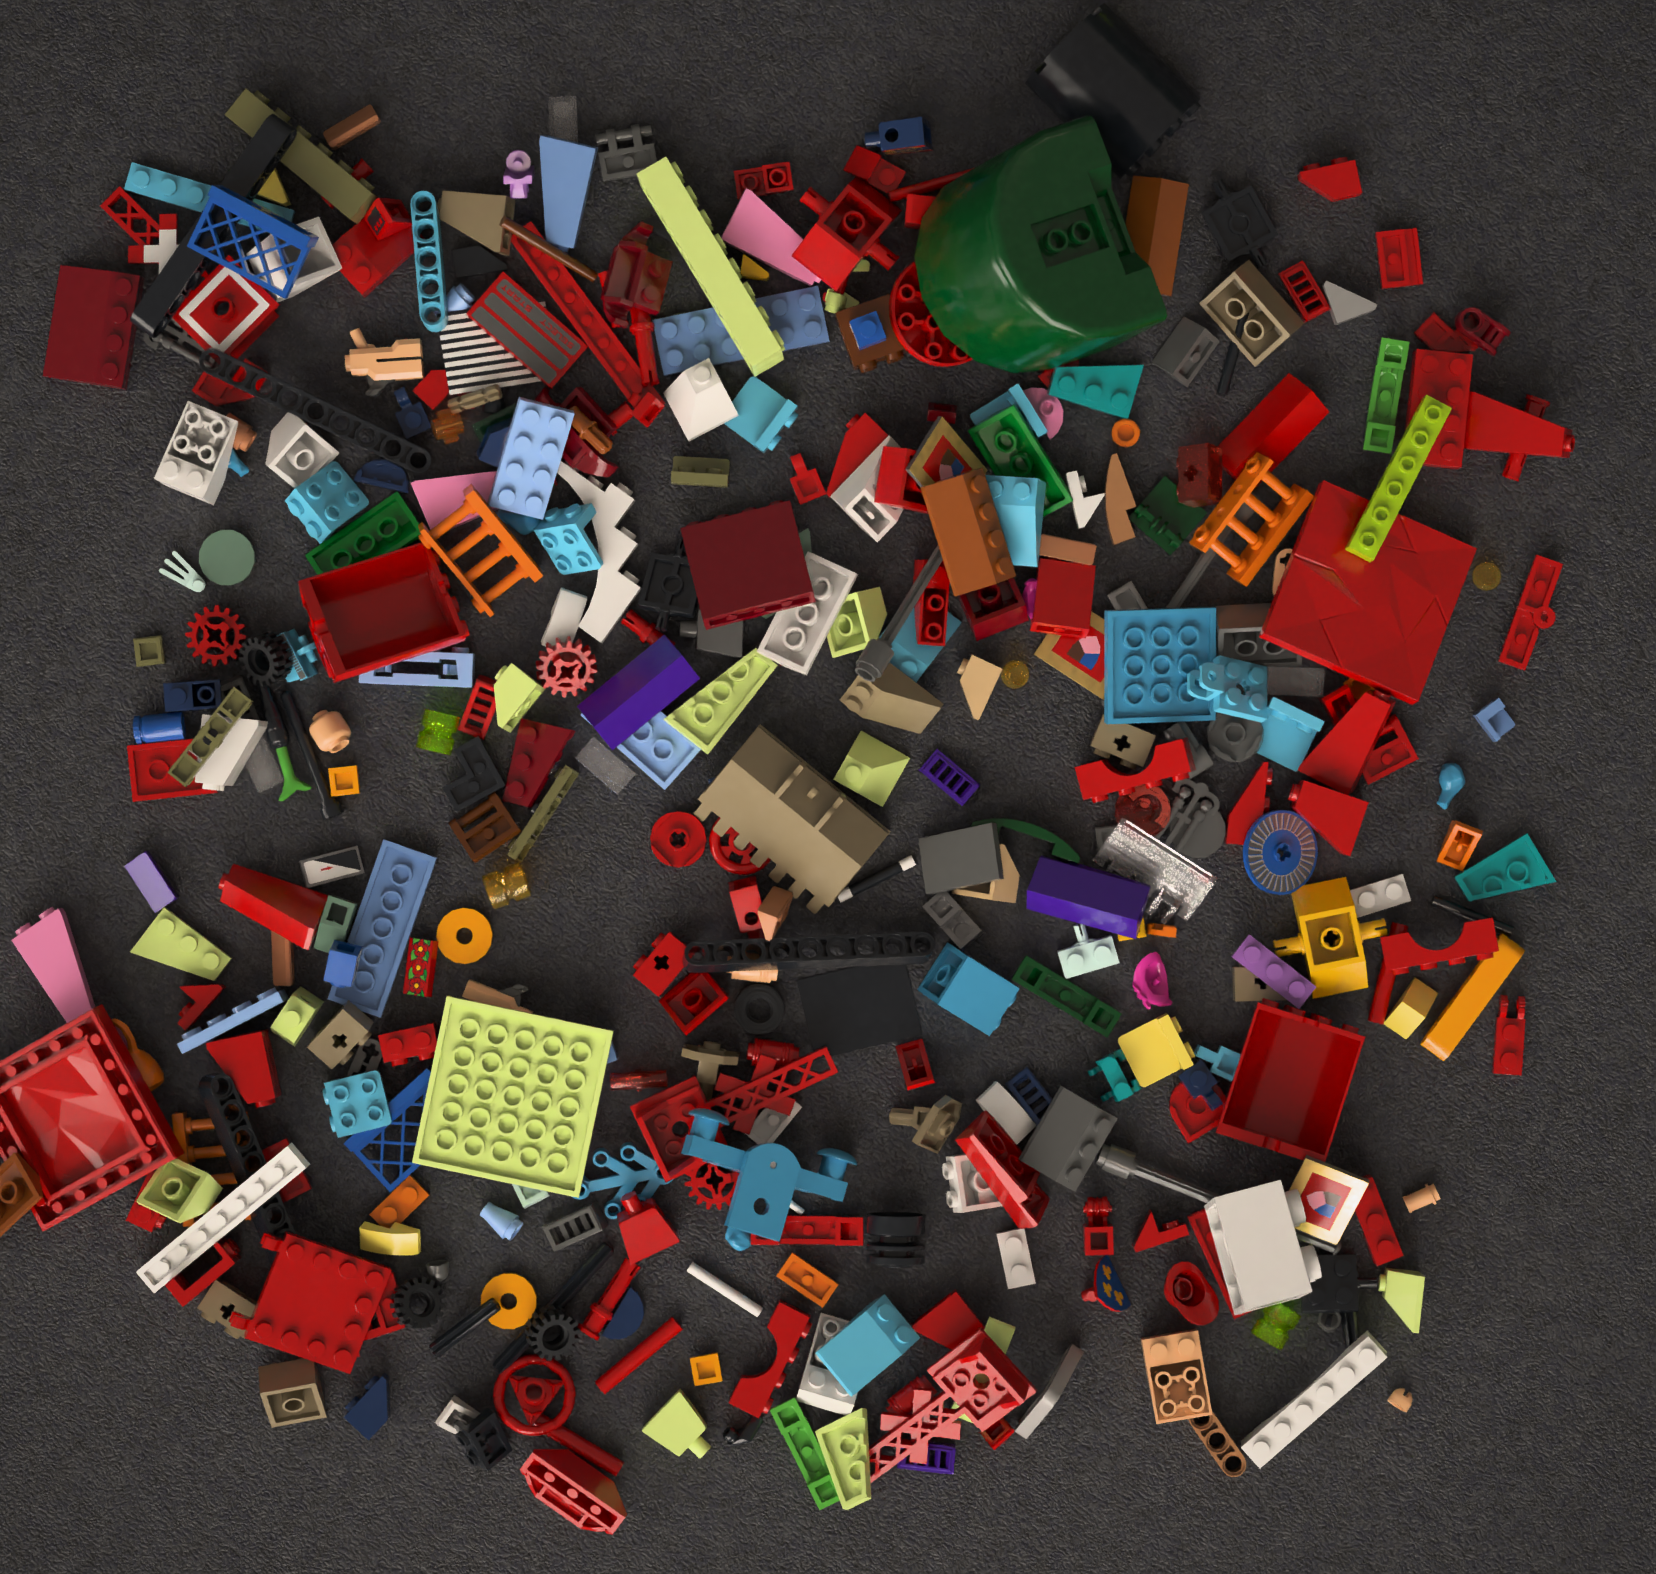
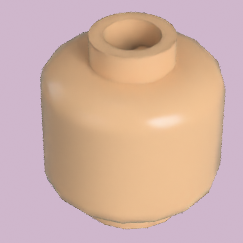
[309,710,351,753]

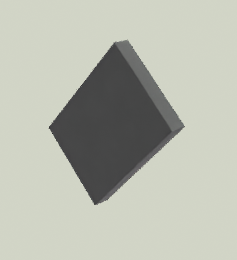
[918,823,1004,895]

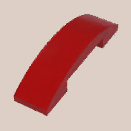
[751,1215,864,1246]

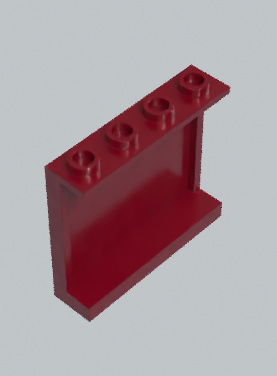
[680,500,816,630]

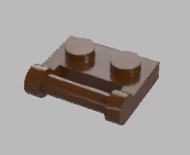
[448,791,522,863]

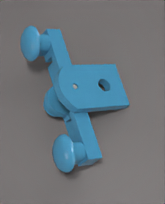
[681,1108,857,1242]

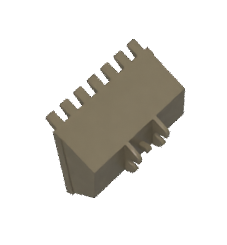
[694,724,891,914]

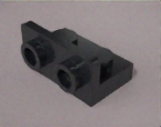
[453,1408,513,1472]

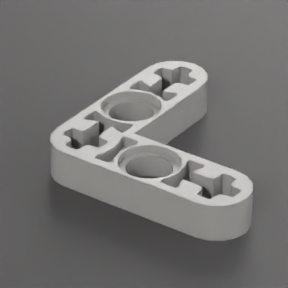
[1014,1344,1084,1439]

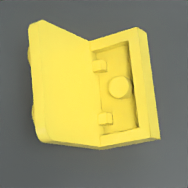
[1118,1013,1196,1087]

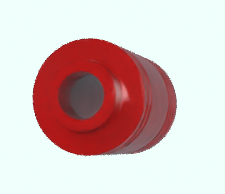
[746,1038,799,1071]
[886,1375,938,1415]

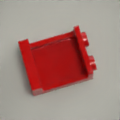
[1030,557,1096,639]
[165,1236,242,1307]

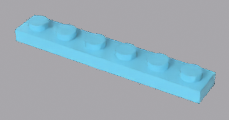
[124,162,295,233]

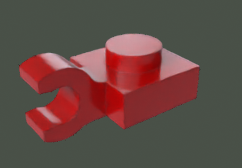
[790,453,826,505]

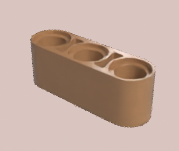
[1188,1411,1246,1477]

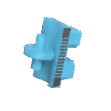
[277,629,318,682]

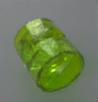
[416,709,460,755]
[1250,1303,1302,1351]

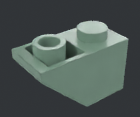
[314,895,359,953]

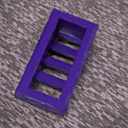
[919,749,980,806]
[897,1442,956,1474]

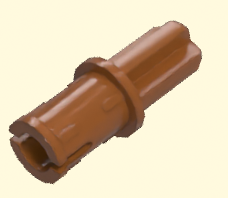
[569,406,613,454]

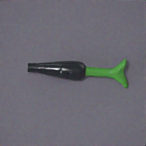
[257,683,312,801]

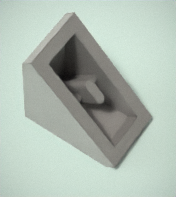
[1321,280,1377,325]

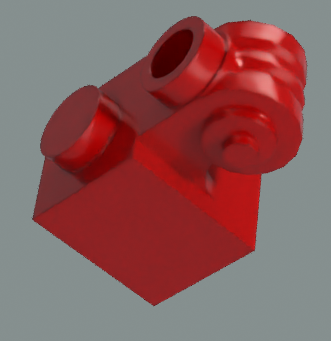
[1083,1196,1114,1256]

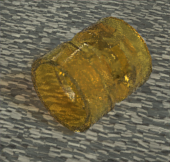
[482,862,532,910]

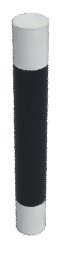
[838,855,916,903]

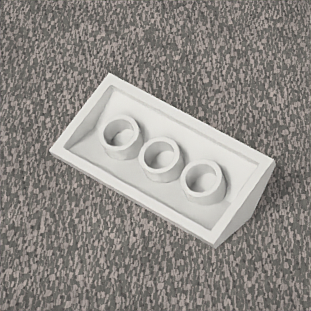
[757,551,858,675]

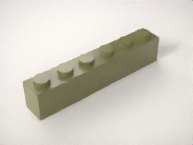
[225,89,378,224]

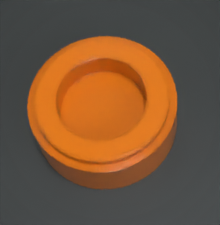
[1111,419,1140,448]

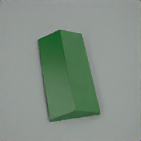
[968,404,1073,517]
[305,491,421,575]

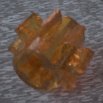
[431,408,464,445]

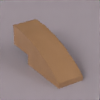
[1104,453,1136,546]

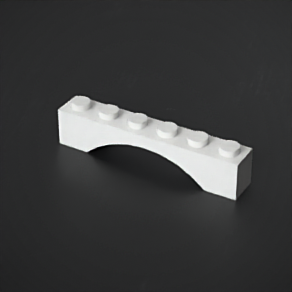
[1241,1330,1387,1468]

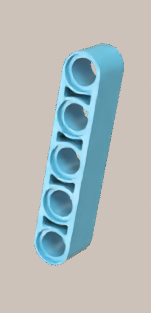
[410,191,448,332]

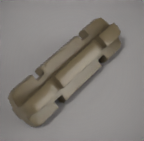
[448,384,502,414]

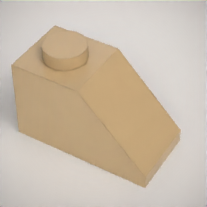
[957,655,1002,720]

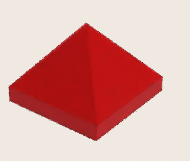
[979,1417,1015,1450]

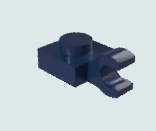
[394,387,433,439]
[1178,1060,1223,1111]

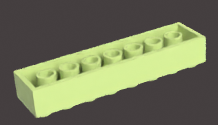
[637,157,785,377]

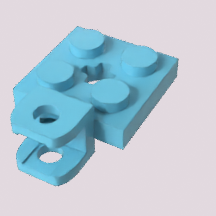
[1187,655,1268,723]

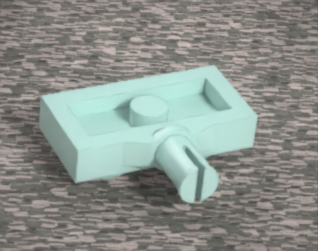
[1057,924,1119,979]

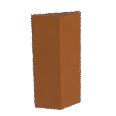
[1125,176,1189,296]
[0,1152,43,1237]

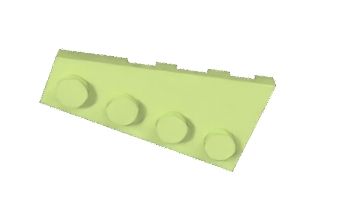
[663,648,778,754]

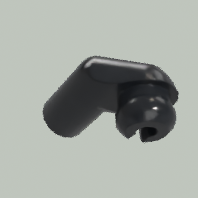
[723,1415,764,1446]

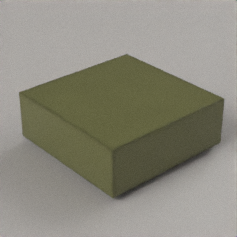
[133,635,166,667]

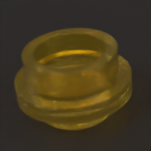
[1472,562,1501,591]
[1001,660,1029,689]

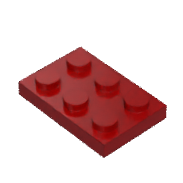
[127,739,218,802]

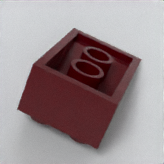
[958,578,1029,641]

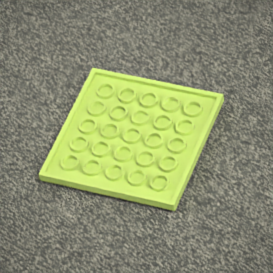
[412,996,614,1198]

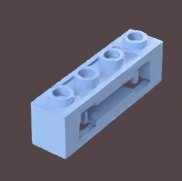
[359,647,475,688]

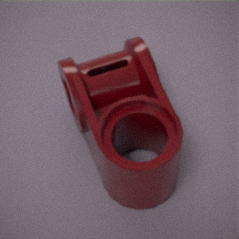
[1455,307,1511,356]

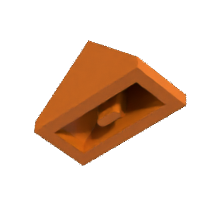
[1436,820,1483,871]

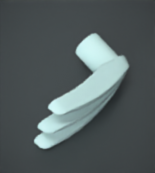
[159,551,206,592]

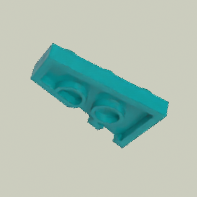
[1046,365,1144,419]
[1454,833,1556,901]

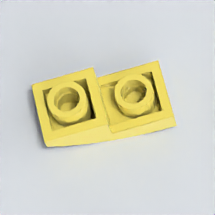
[359,1221,421,1255]

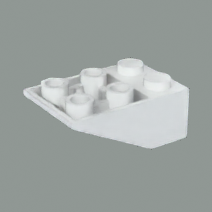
[154,401,238,505]
[830,436,903,542]
[796,1313,857,1415]

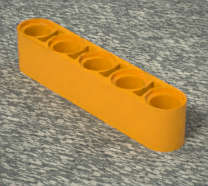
[1420,933,1525,1061]

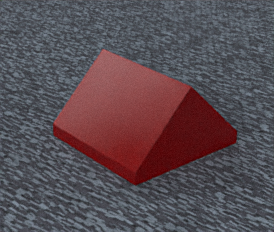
[659,972,730,1036]

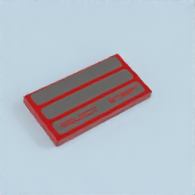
[465,272,588,389]

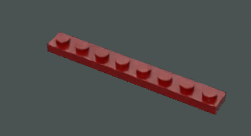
[511,221,666,409]

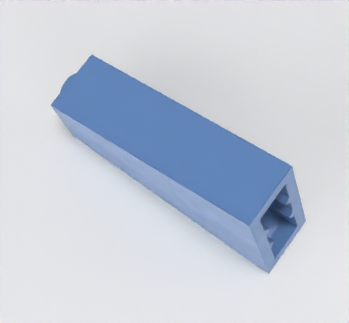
[539,134,598,252]

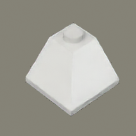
[663,358,739,441]
[266,412,339,489]

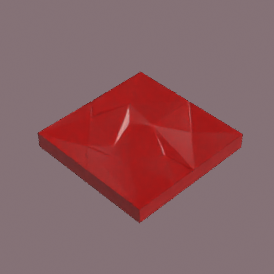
[1259,480,1477,705]
[0,1004,185,1231]

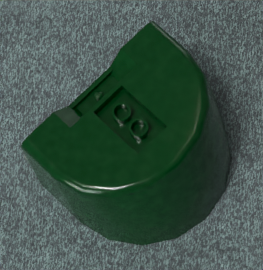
[914,115,1167,373]

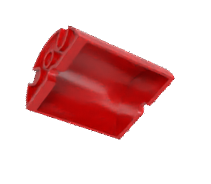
[298,542,469,683]
[1216,998,1365,1162]

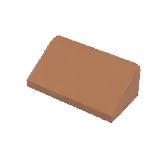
[323,105,381,150]
[1039,534,1096,565]
[758,886,793,941]
[271,931,295,986]

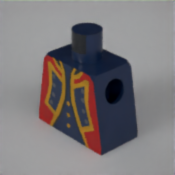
[865,117,933,155]

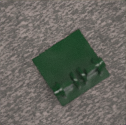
[1129,476,1207,555]

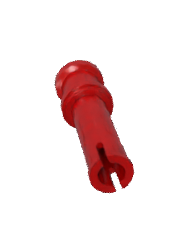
[630,307,659,386]
[1501,394,1550,481]
[577,1257,641,1341]

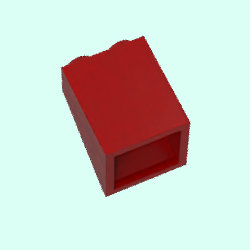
[1287,780,1369,856]
[206,1029,282,1108]

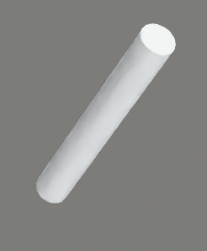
[687,1262,763,1317]

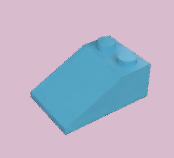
[985,475,1046,567]
[879,608,962,682]
[815,1294,920,1397]

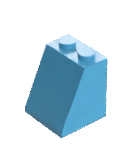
[917,942,1020,1036]

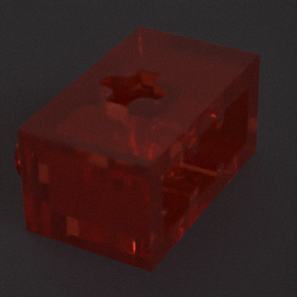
[1176,443,1222,508]

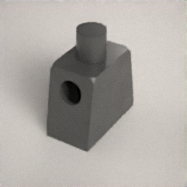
[679,609,743,658]

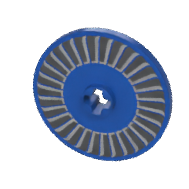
[1243,810,1318,895]

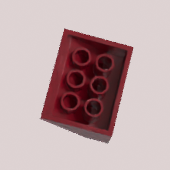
[43,265,144,390]

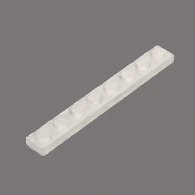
[136,1143,310,1293]

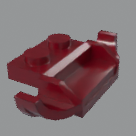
[600,222,672,329]
[534,387,618,477]

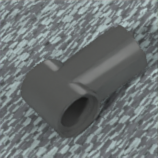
[1163,721,1214,779]

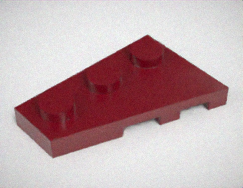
[502,718,576,808]

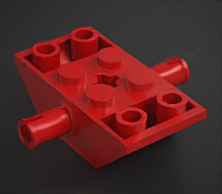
[792,176,902,291]

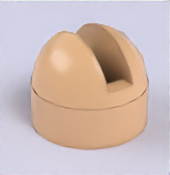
[1388,1388,1413,1412]

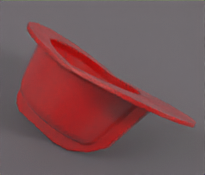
[1164,1261,1219,1325]

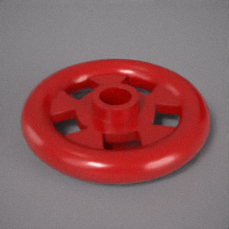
[709,817,771,875]

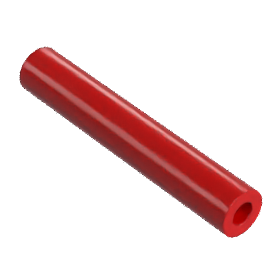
[1367,922,1408,1025]
[594,1316,683,1394]
[534,1414,624,1477]

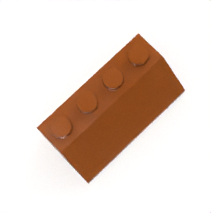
[920,467,1016,596]

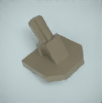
[681,1041,740,1101]
[889,1095,962,1154]

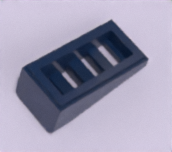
[1005,1067,1053,1126]

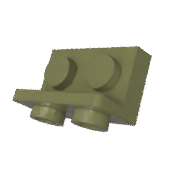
[671,456,730,488]

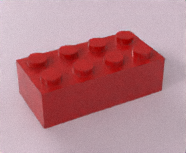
[1405,349,1473,469]

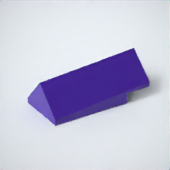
[577,635,700,750]
[1026,855,1151,939]

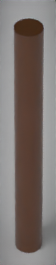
[499,216,598,282]

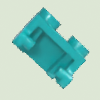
[1087,1048,1141,1102]

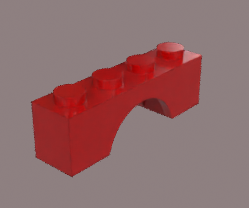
[1075,737,1196,803]
[1380,918,1499,975]
[729,1299,812,1418]

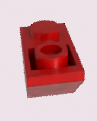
[1297,157,1362,202]

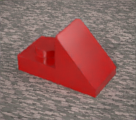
[843,145,906,195]
[177,983,226,1031]
[1132,1210,1189,1252]

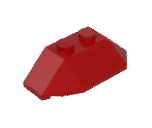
[520,1449,627,1535]

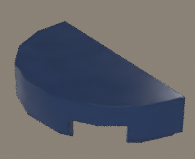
[353,459,409,493]
[601,1287,644,1339]

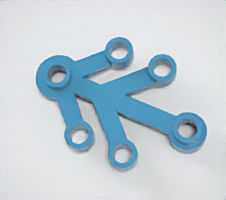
[571,1142,674,1219]

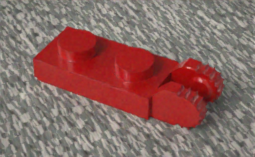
[1492,995,1526,1076]

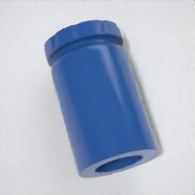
[133,711,186,744]

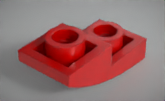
[734,161,794,200]

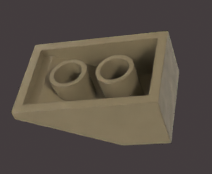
[840,662,944,734]

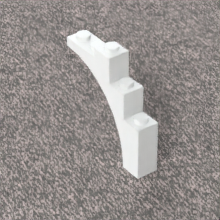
[557,461,642,643]

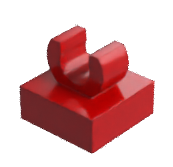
[627,392,665,428]

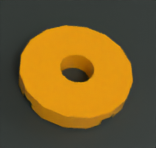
[436,908,493,964]
[481,1273,537,1329]

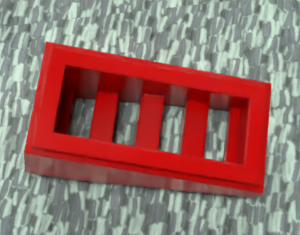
[1278,260,1331,323]
[458,675,496,740]

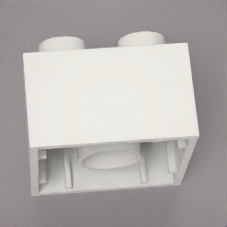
[1204,1180,1322,1315]

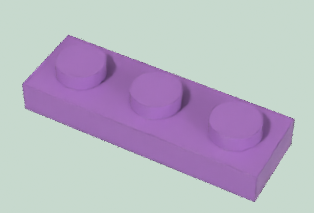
[1231,934,1316,1009]

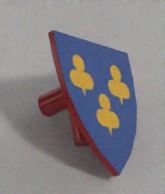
[1081,1255,1131,1312]

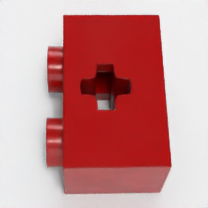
[633,932,696,997]

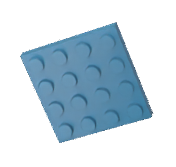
[1104,607,1216,724]

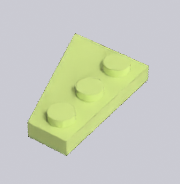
[130,907,232,981]
[815,1408,871,1510]

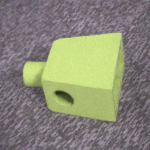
[270,986,324,1047]
[642,1389,711,1458]

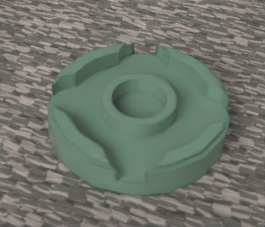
[199,530,255,586]

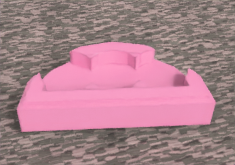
[1023,388,1063,440]

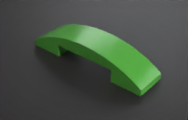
[1363,337,1410,454]
[770,1397,840,1510]

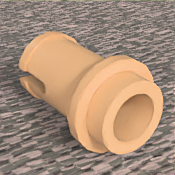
[1403,1184,1441,1213]

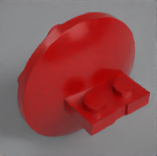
[889,261,972,367]

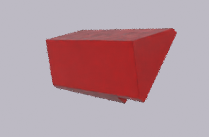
[1210,373,1329,492]
[955,1110,1050,1229]

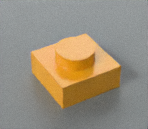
[328,765,360,797]
[690,1352,723,1386]

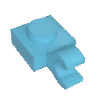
[1194,1044,1241,1081]

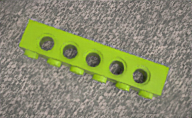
[1344,395,1452,562]

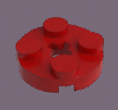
[650,811,707,868]

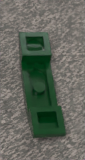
[970,818,1080,863]
[1011,955,1122,1038]

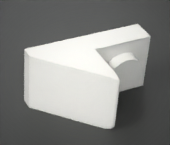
[1065,470,1106,529]

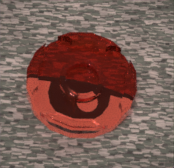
[1115,785,1171,839]

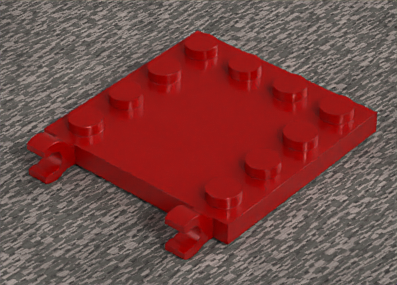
[228,1231,392,1374]

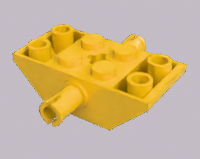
[1273,877,1388,999]

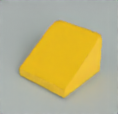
[740,254,769,281]

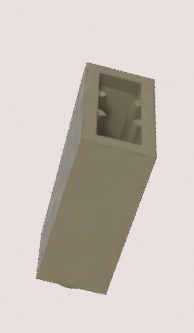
[437,191,515,256]

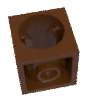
[835,294,907,373]

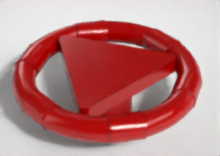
[493,1354,576,1436]

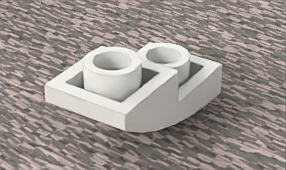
[541,588,587,647]
[976,1081,1036,1145]

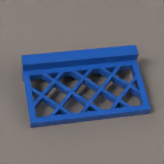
[187,185,319,299]
[344,1065,432,1192]

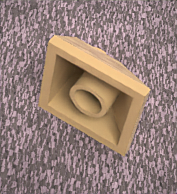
[952,844,1020,903]

